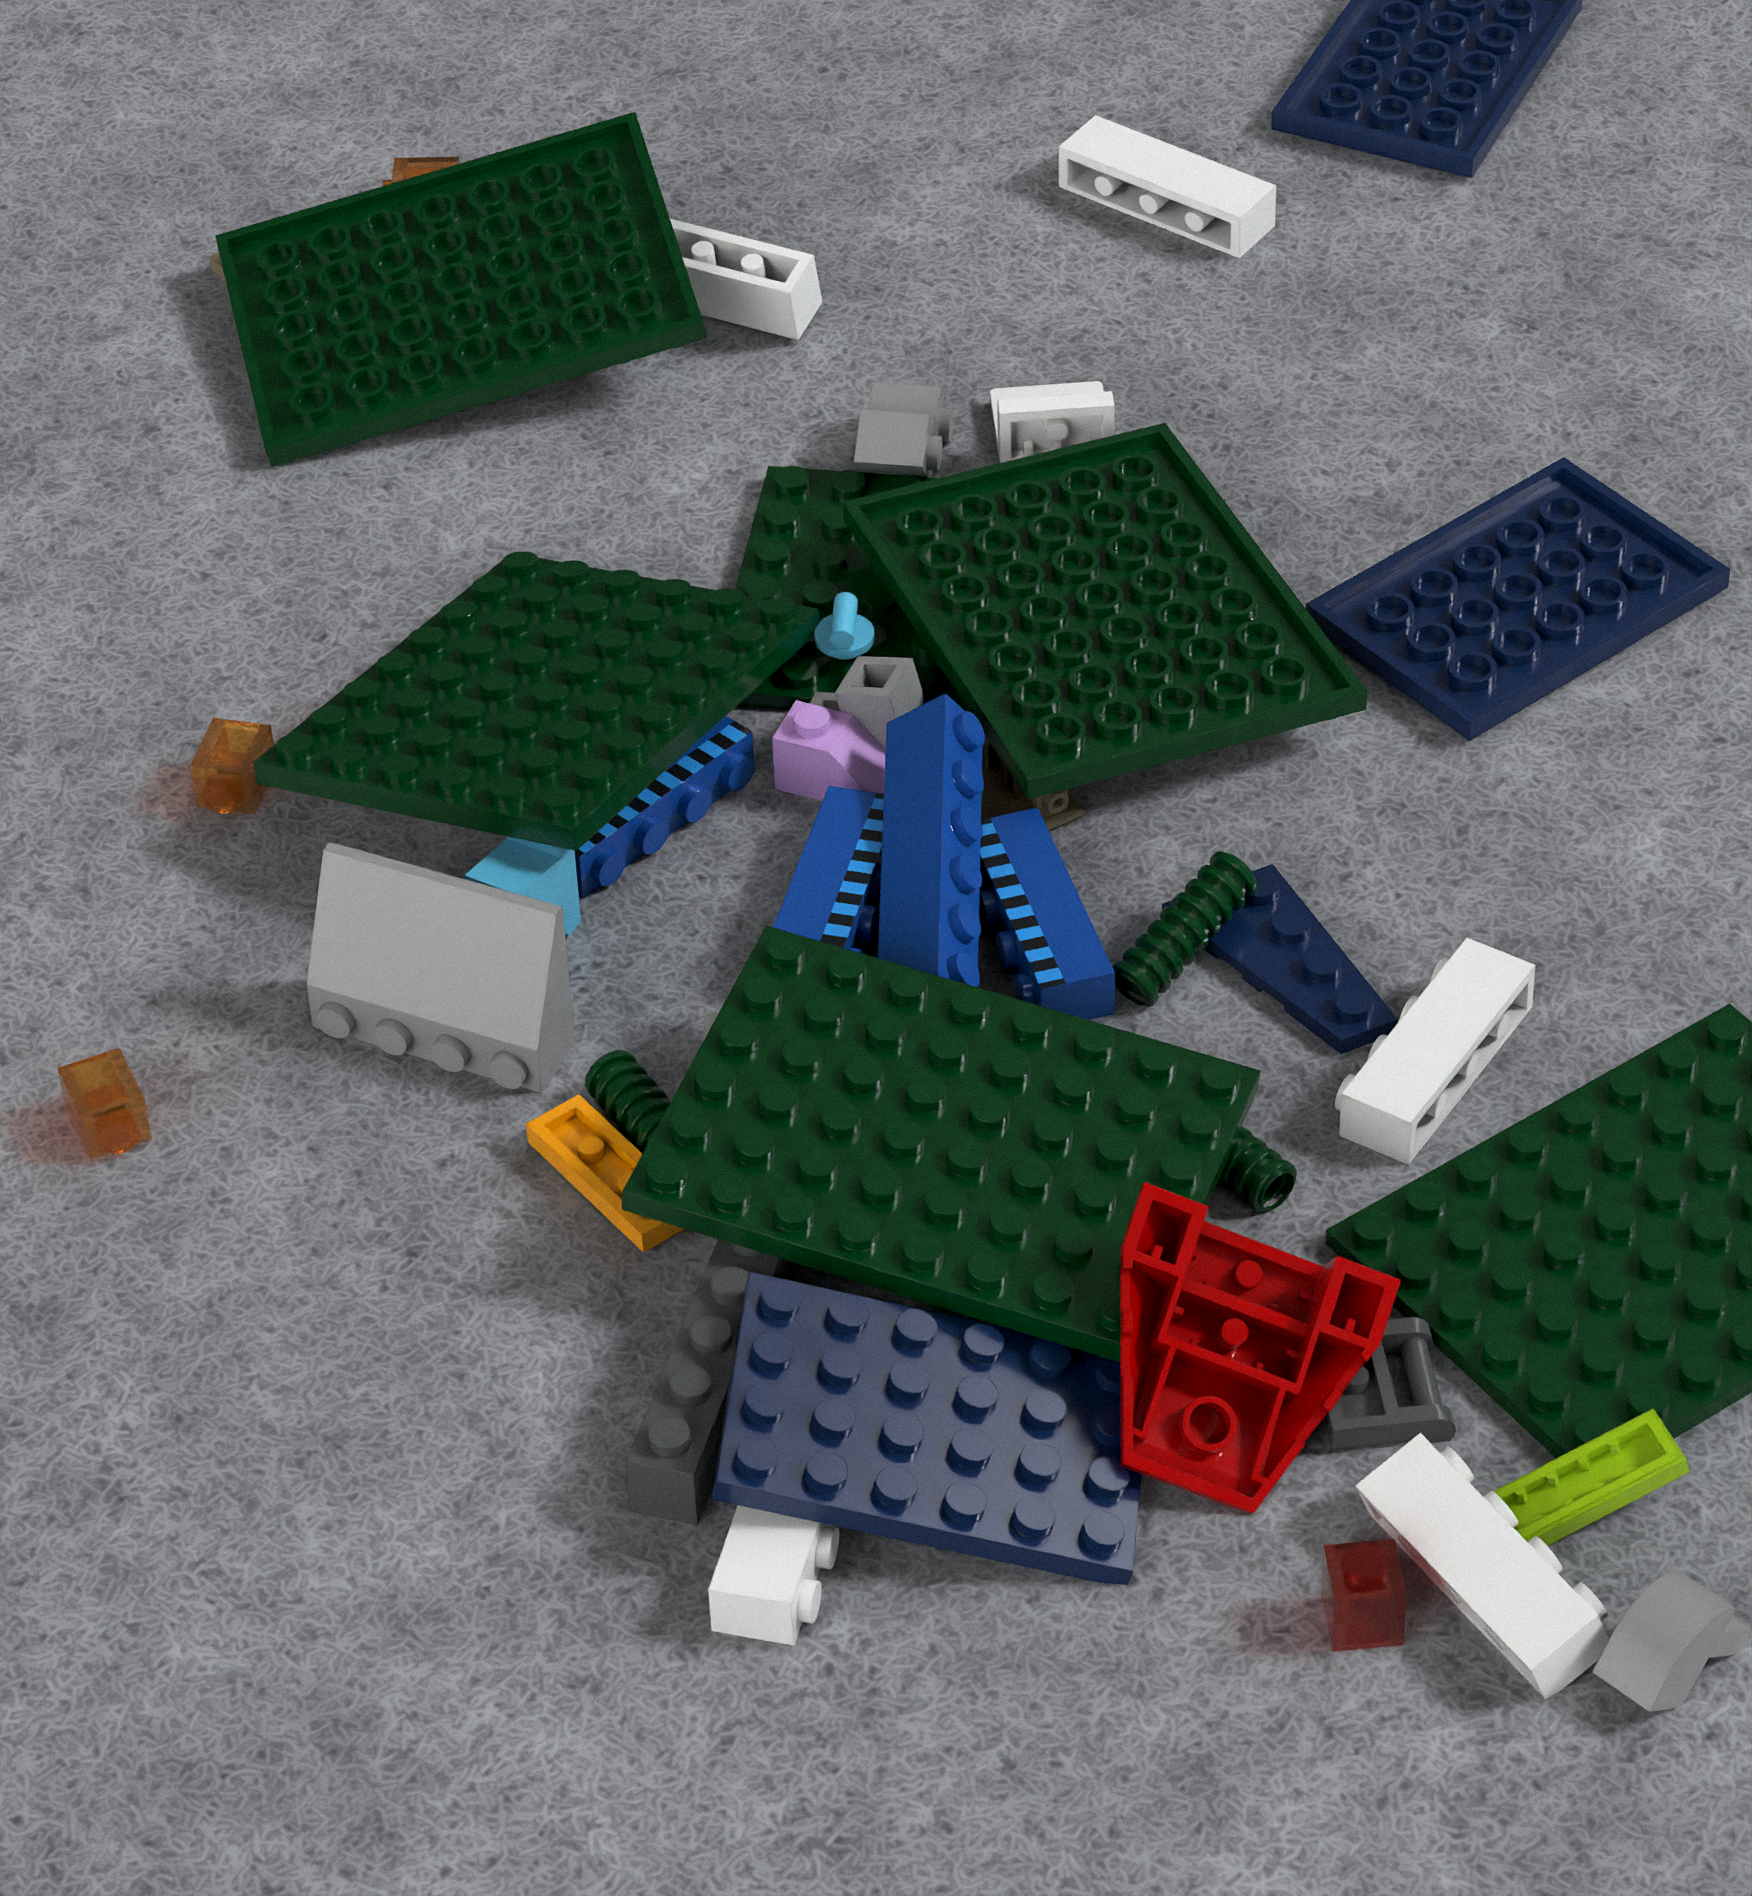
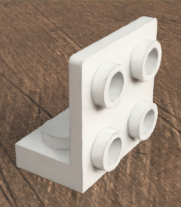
[990,381,1115,463]

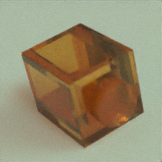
[190,717,274,815]
[57,1048,152,1159]

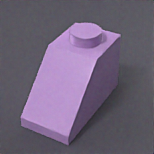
[772,700,886,801]

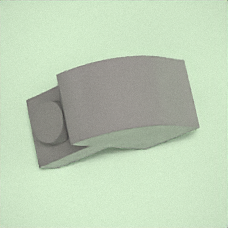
[810,656,924,748]
[1592,1570,1752,1712]

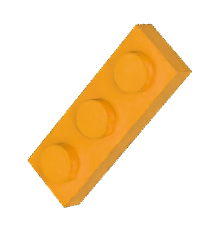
[526,1094,684,1253]

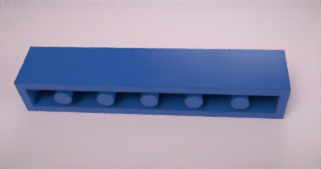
[878,693,985,987]

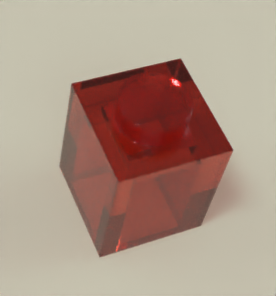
[1321,1539,1407,1652]

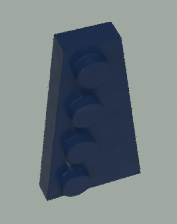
[1162,864,1398,1054]

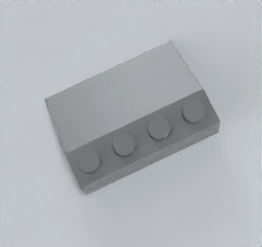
[307,841,575,1093]

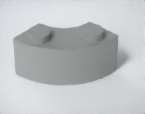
[854,382,954,477]

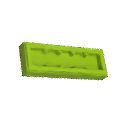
[1483,1408,1690,1546]

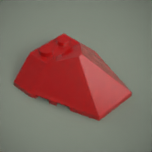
[1120,1182,1401,1514]

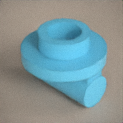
[814,592,875,660]

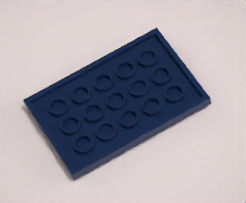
[1271,0,1582,178]
[1306,457,1730,741]
[711,1272,1141,1585]

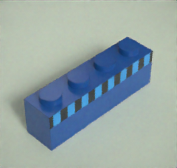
[575,716,755,899]
[773,786,884,954]
[979,807,1115,1020]

